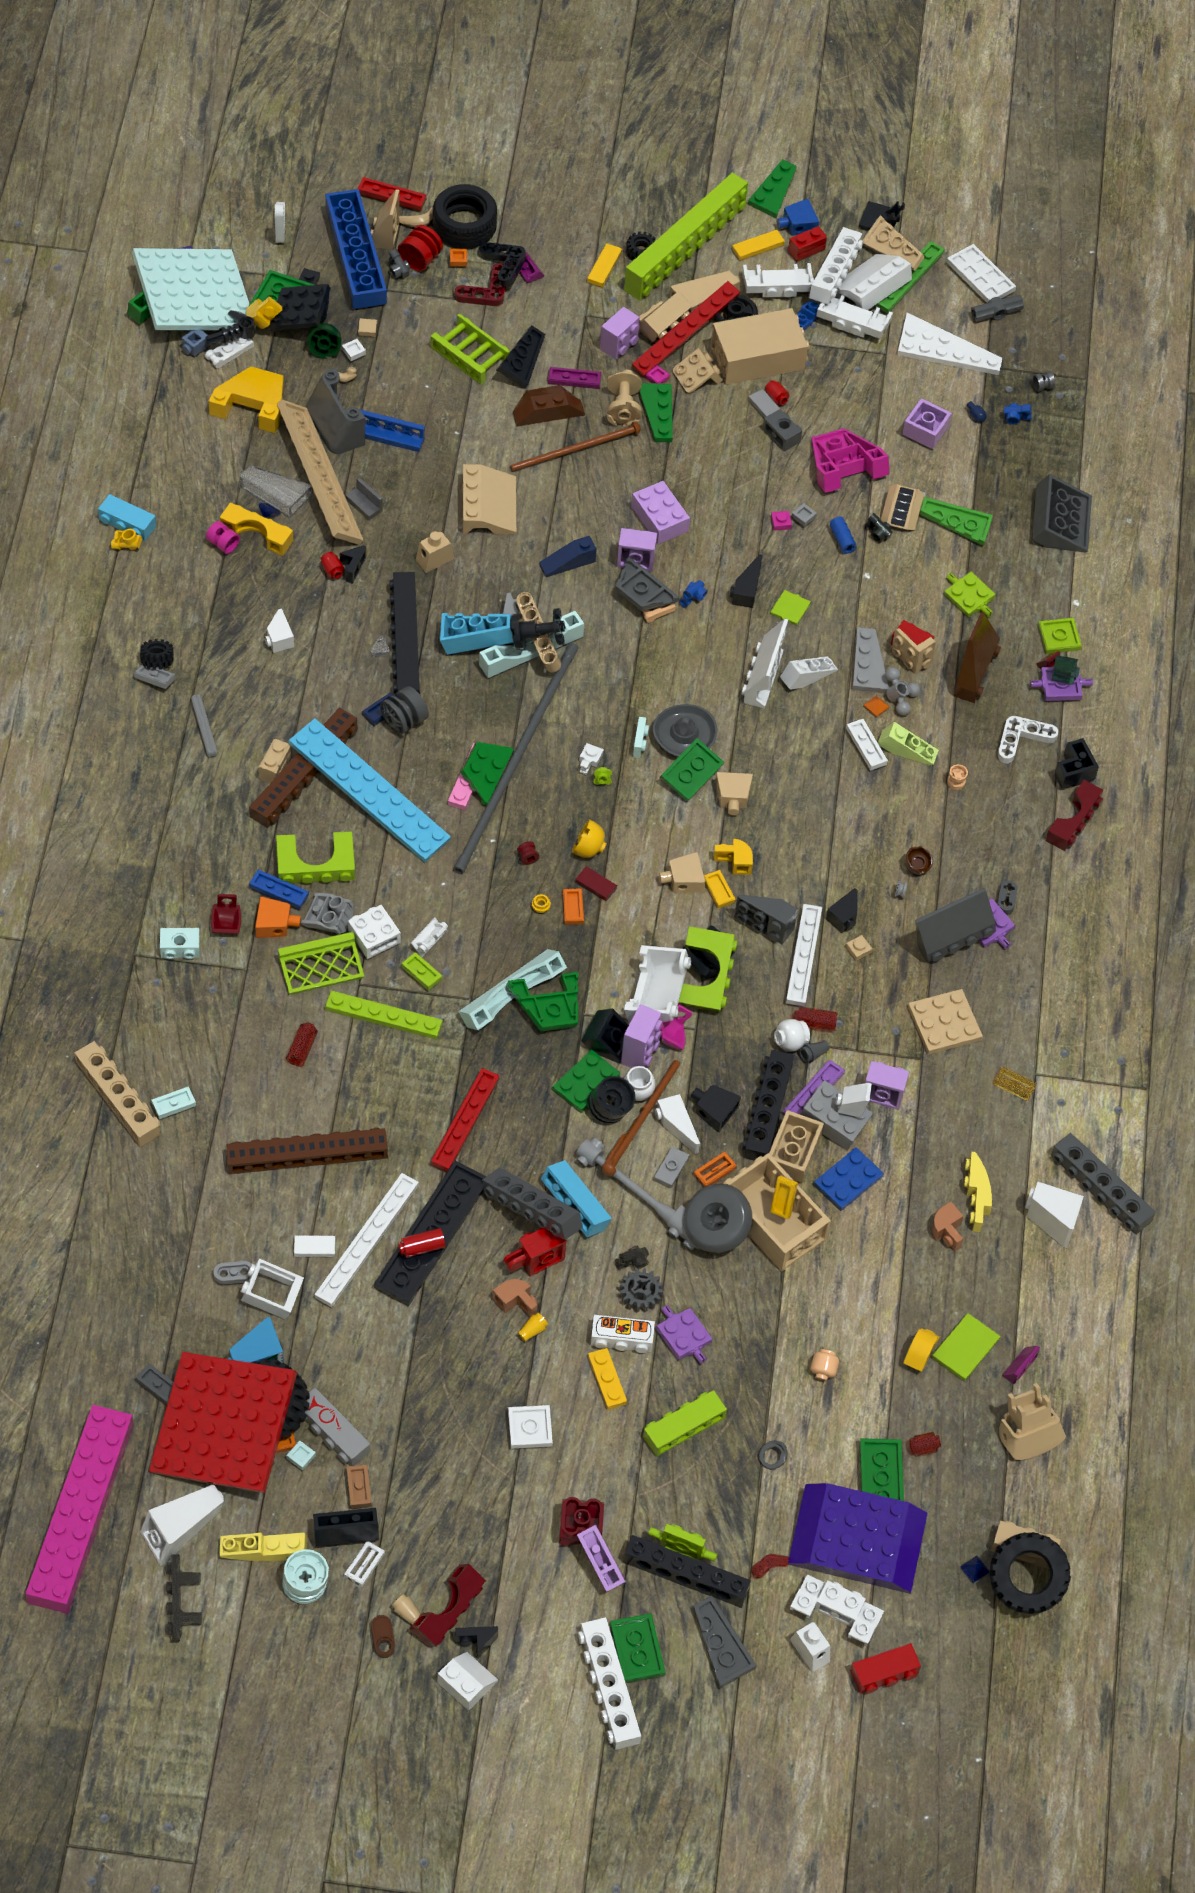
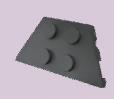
[616,557,679,611]

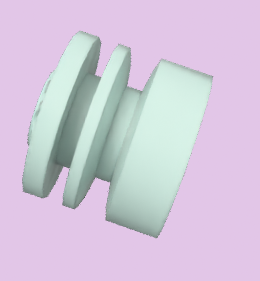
[282,1549,329,1604]

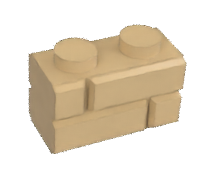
[258,739,291,783]

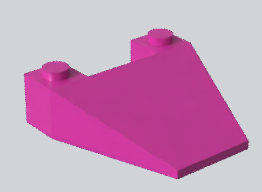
[812,428,889,493]

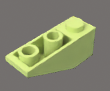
[878,722,939,766]

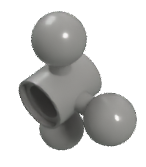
[886,667,920,716]

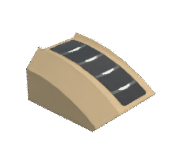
[881,484,924,530]

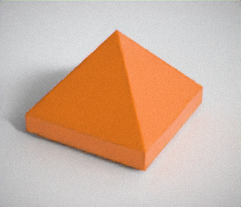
[864,695,890,718]

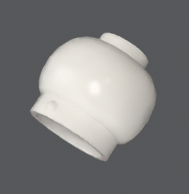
[774,1019,810,1052]
[624,1066,655,1101]

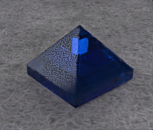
[259,502,281,518]
[961,1556,989,1583]

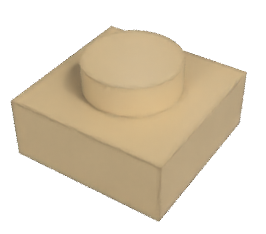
[845,935,872,961]

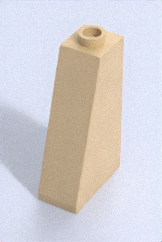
[669,271,740,313]

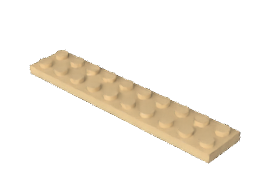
[277,399,364,545]

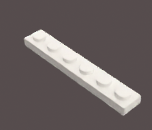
[786,904,822,1007]

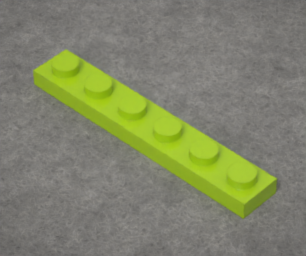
[325,990,443,1040]

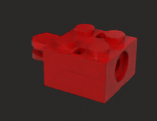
[503,1227,567,1277]

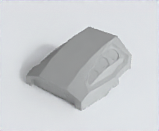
[301,893,354,935]

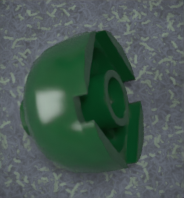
[307,323,342,359]

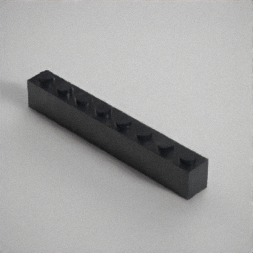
[390,572,420,694]

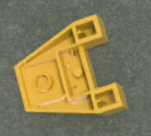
[208,366,283,433]

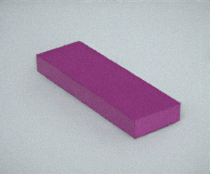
[548,367,601,389]

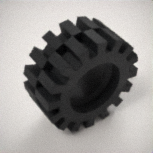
[626,231,656,261]
[140,639,174,670]

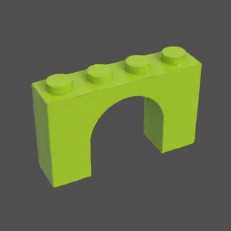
[276,831,355,884]
[678,926,738,1012]

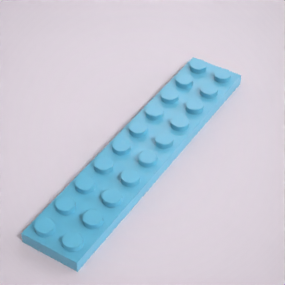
[288,718,451,863]

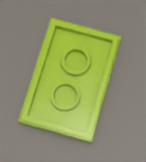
[932,1313,1001,1382]

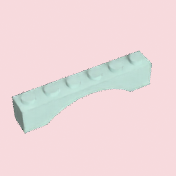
[479,611,584,678]
[458,949,567,1030]

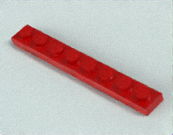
[631,281,740,378]

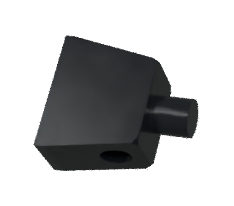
[691,1085,741,1132]

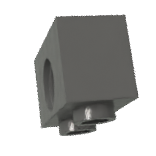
[763,409,802,451]

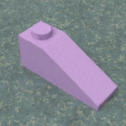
[577,1525,626,1592]

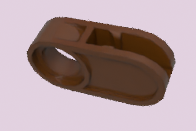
[371,1615,395,1658]

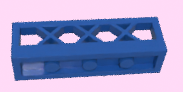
[359,409,425,452]

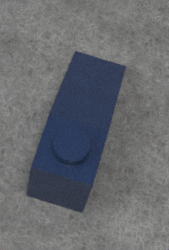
[539,535,597,577]

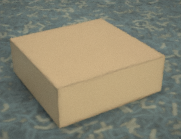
[358,318,377,337]

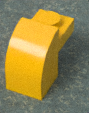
[246,296,282,329]
[713,839,753,875]
[903,1328,940,1372]

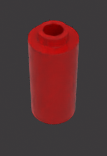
[398,1228,445,1258]

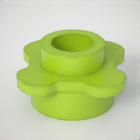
[593,767,612,785]

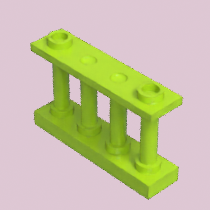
[430,313,510,385]

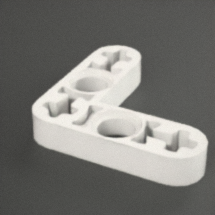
[275,202,285,243]
[998,716,1058,764]

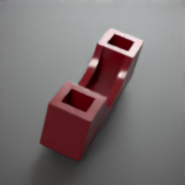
[1045,780,1104,851]
[409,1564,486,1646]

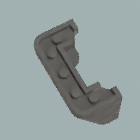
[307,368,365,454]

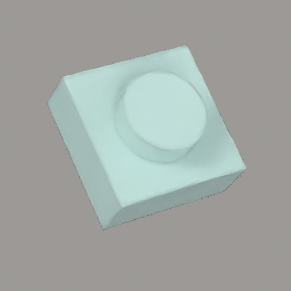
[286,1441,316,1471]

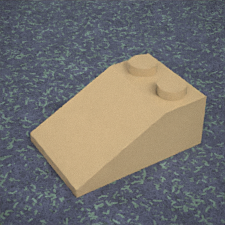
[371,189,399,250]

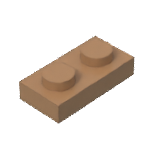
[347,1465,372,1508]

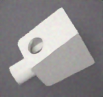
[790,1622,830,1673]

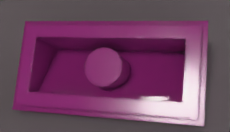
[515,251,545,283]
[1002,1346,1040,1384]

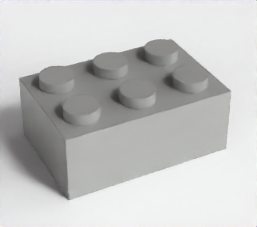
[800,1080,873,1151]

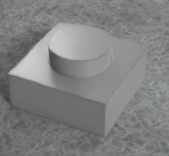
[791,503,817,527]

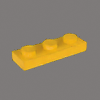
[588,1348,627,1410]

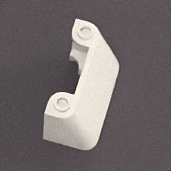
[624,945,691,1024]

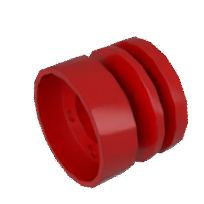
[397,225,443,272]

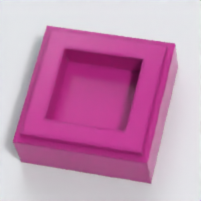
[645,365,670,384]

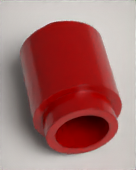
[765,380,790,406]
[321,552,345,579]

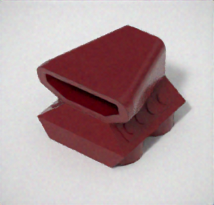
[559,1497,604,1547]

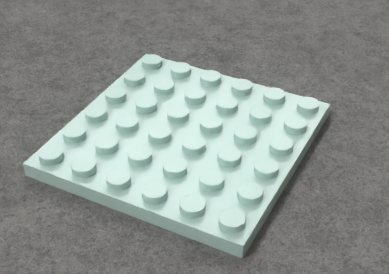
[132,248,256,330]

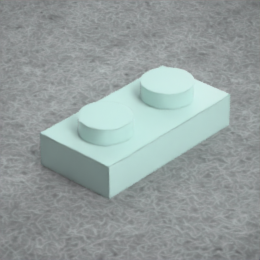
[633,717,649,758]
[152,1086,196,1119]

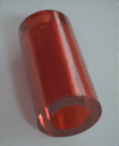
[794,1006,838,1031]
[286,1023,318,1067]

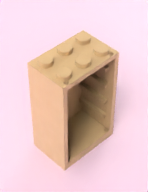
[711,308,810,385]
[723,1153,831,1272]

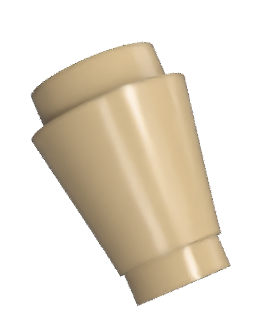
[392,1594,420,1625]

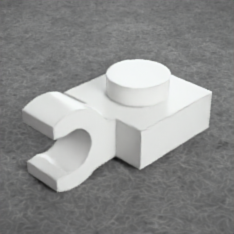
[579,743,604,775]

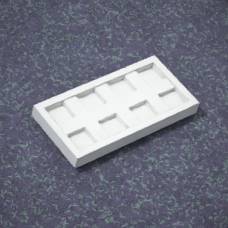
[946,244,1016,303]

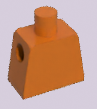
[255,897,301,938]

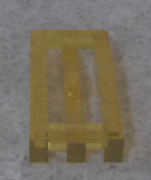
[993,1066,1037,1101]

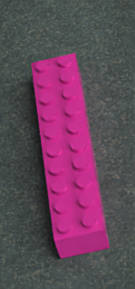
[26,1405,134,1614]

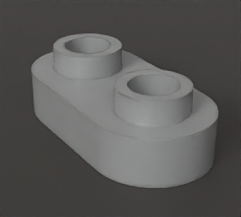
[214,1261,251,1285]

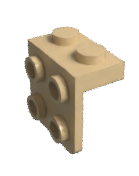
[673,348,723,394]
[892,628,936,674]

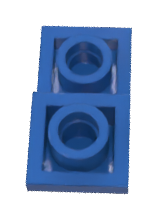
[797,300,819,331]

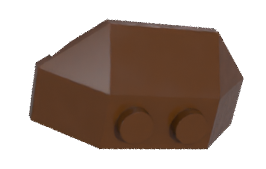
[513,385,585,427]

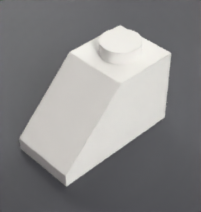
[265,609,294,653]
[835,1083,872,1117]

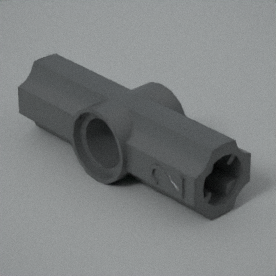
[971,295,1024,322]

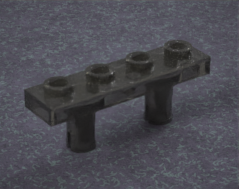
[165,1554,202,1643]

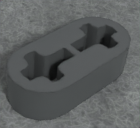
[997,881,1017,915]

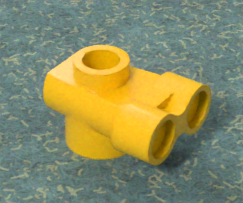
[111,529,142,550]

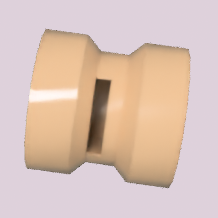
[947,764,968,790]

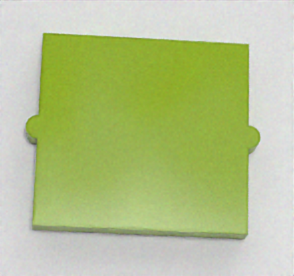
[770,590,811,626]

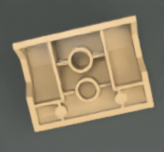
[463,464,517,535]

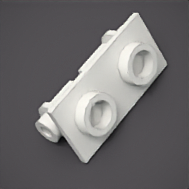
[411,917,448,957]

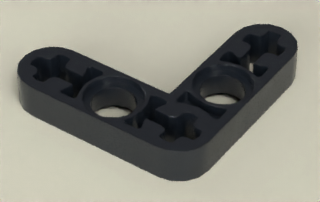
[479,242,527,287]

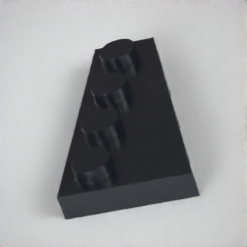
[496,325,546,388]

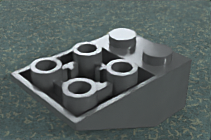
[734,894,798,945]

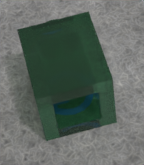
[1051,655,1080,684]

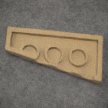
[862,215,925,271]

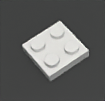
[508,1405,553,1449]

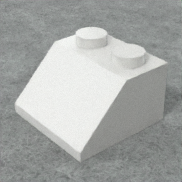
[437,1652,498,1711]

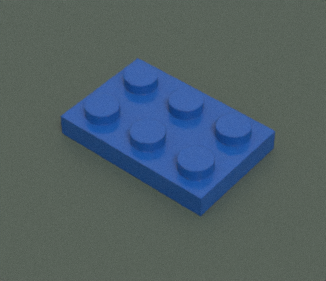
[813,1147,884,1211]

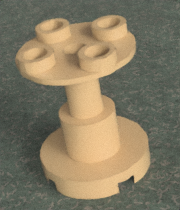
[607,370,642,427]

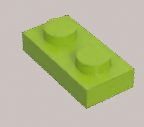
[401,952,442,991]

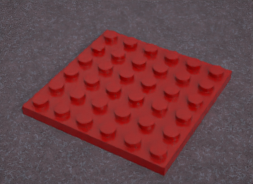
[149,1352,297,1493]

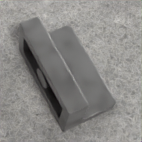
[345,478,383,520]

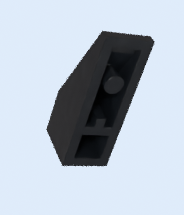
[729,554,763,608]

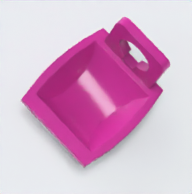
[660,1005,692,1050]

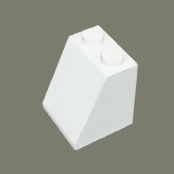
[1025,1182,1084,1248]

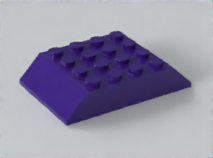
[787,1483,928,1594]

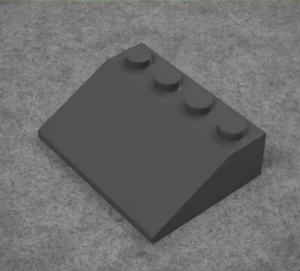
[1032,474,1092,553]
[915,888,996,963]

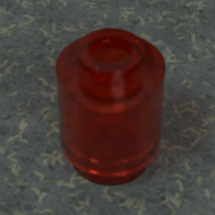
[909,1432,941,1456]

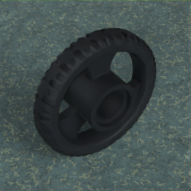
[714,295,758,322]

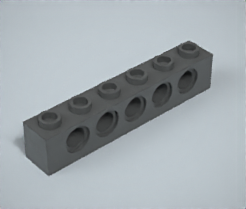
[1051,1132,1156,1235]
[482,1167,583,1240]

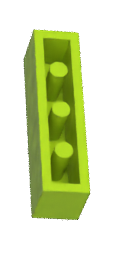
[643,1390,727,1457]

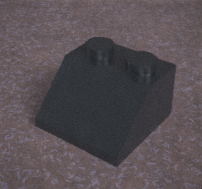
[581,1008,629,1063]

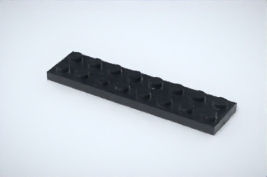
[374,1161,487,1306]

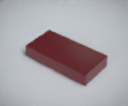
[575,866,617,901]

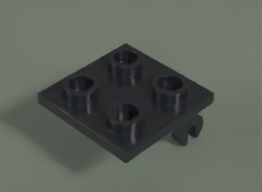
[859,201,905,230]

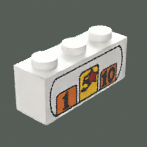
[591,1315,655,1353]

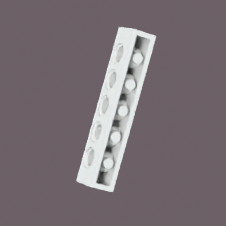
[809,227,863,304]
[578,1617,641,1750]

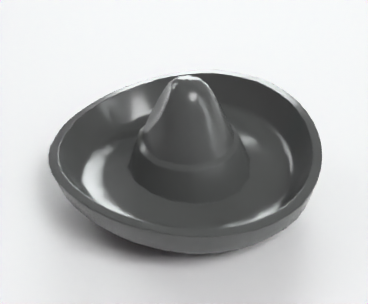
[653,704,718,758]
[683,1183,752,1253]

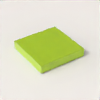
[1038,618,1082,654]

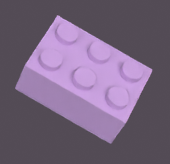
[631,481,690,544]
[621,1004,663,1068]

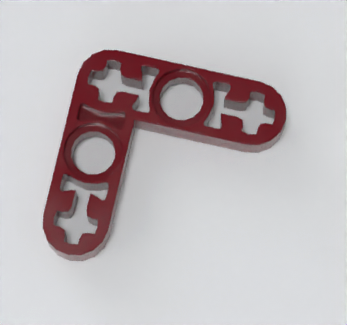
[454,263,506,306]

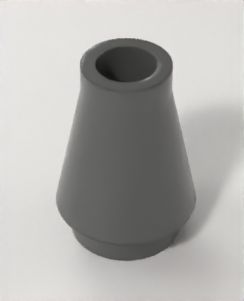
[799,1040,829,1063]

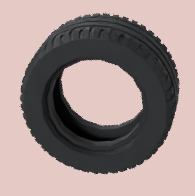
[433,184,497,249]

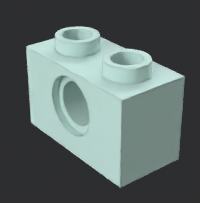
[160,928,200,959]

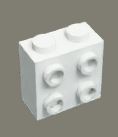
[348,905,401,959]

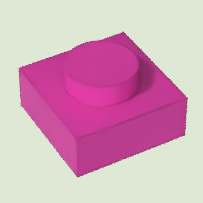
[771,511,792,531]

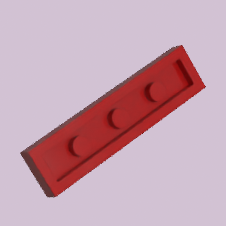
[357,177,427,211]

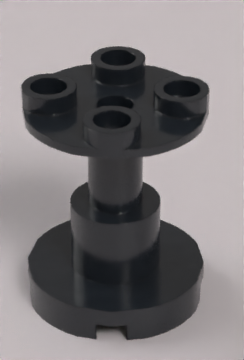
[511,608,565,650]

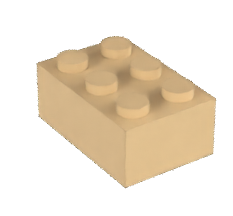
[769,1110,824,1183]

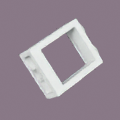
[240,1259,304,1320]

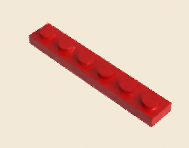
[431,1068,500,1172]

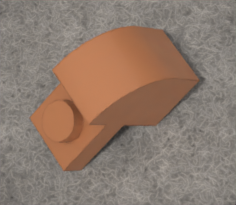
[932,1202,963,1252]
[492,1279,538,1317]

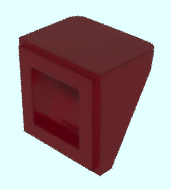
[1036,651,1060,669]

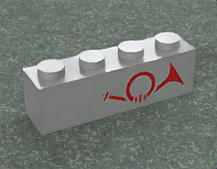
[302,1388,370,1466]

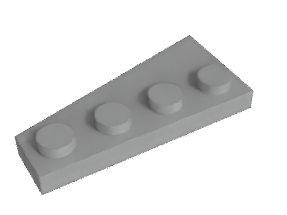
[852,627,889,693]

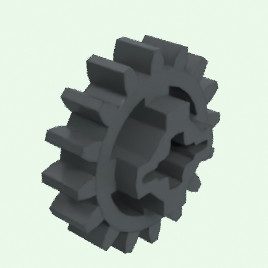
[619,1268,663,1312]

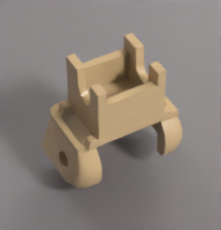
[999,1383,1066,1460]

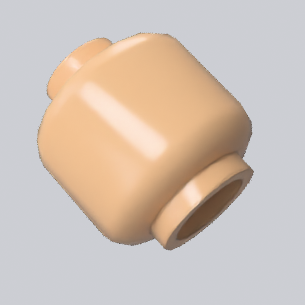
[810,1349,839,1381]

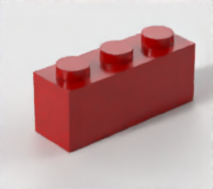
[850,1643,921,1693]

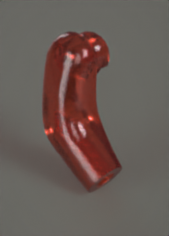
[751,1554,789,1578]

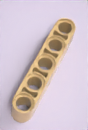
[516,592,561,673]

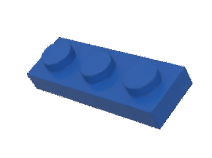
[249,869,309,910]

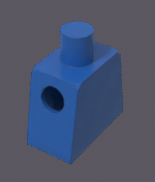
[776,199,819,236]

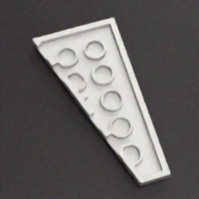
[897,313,1002,375]

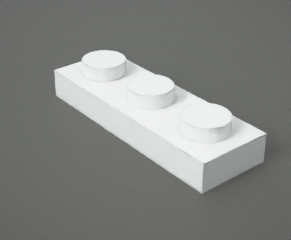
[846,719,888,771]

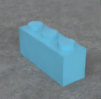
[98,494,156,541]

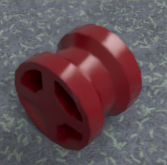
[517,841,540,865]

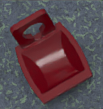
[211,894,241,935]

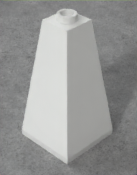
[140,1484,224,1566]

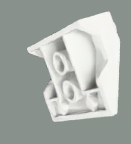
[836,254,912,310]
[742,619,788,709]

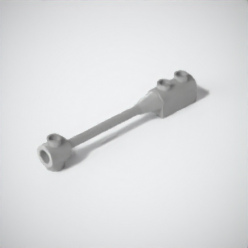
[576,1137,700,1251]

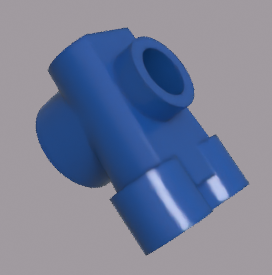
[1004,403,1032,425]
[680,580,708,607]

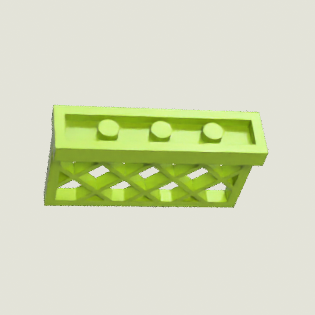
[278,932,364,995]

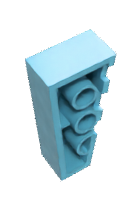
[440,613,514,655]

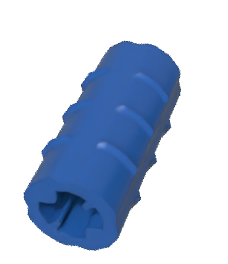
[830,516,857,554]

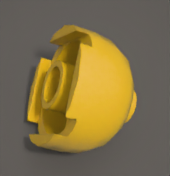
[572,819,607,858]

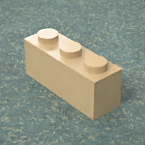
[639,291,692,342]
[991,1521,1061,1569]

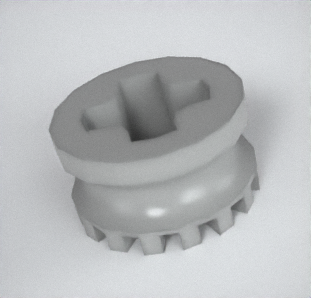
[895,880,907,899]

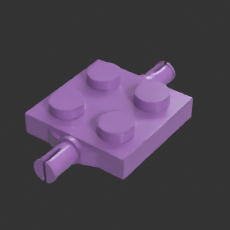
[1030,666,1093,701]
[978,898,1015,949]
[656,1305,713,1364]

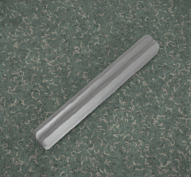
[191,694,217,757]

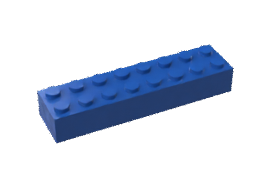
[325,189,387,309]

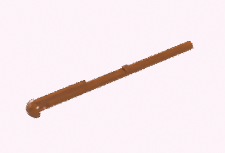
[510,422,641,471]
[602,1060,680,1176]

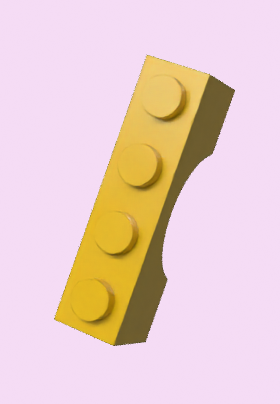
[219,503,293,556]

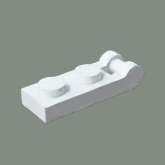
[205,337,254,368]

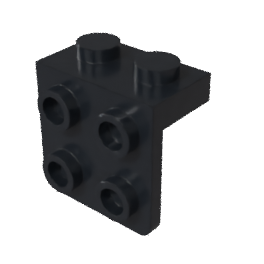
[681,925,737,978]

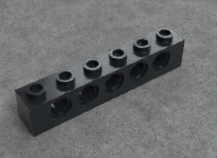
[742,1050,794,1161]
[624,1535,751,1608]

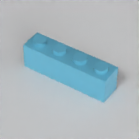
[541,1160,612,1237]

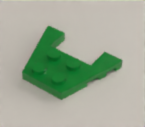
[506,972,578,1031]

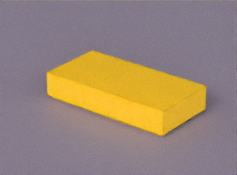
[704,870,736,909]
[770,1175,798,1220]

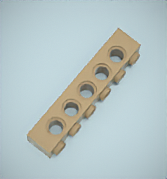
[74,1041,161,1147]

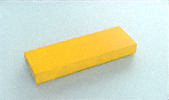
[732,230,785,261]
[587,243,622,288]

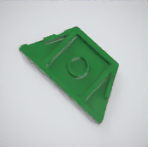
[460,742,514,806]

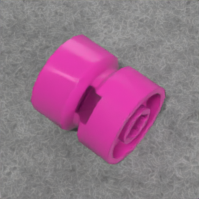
[206,521,240,554]

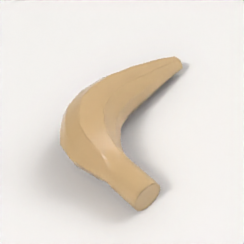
[399,207,433,228]

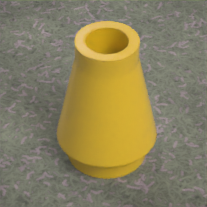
[518,1313,548,1342]

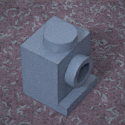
[182,329,210,356]

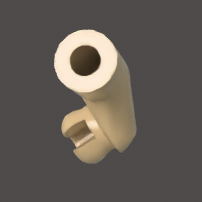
[338,367,357,383]

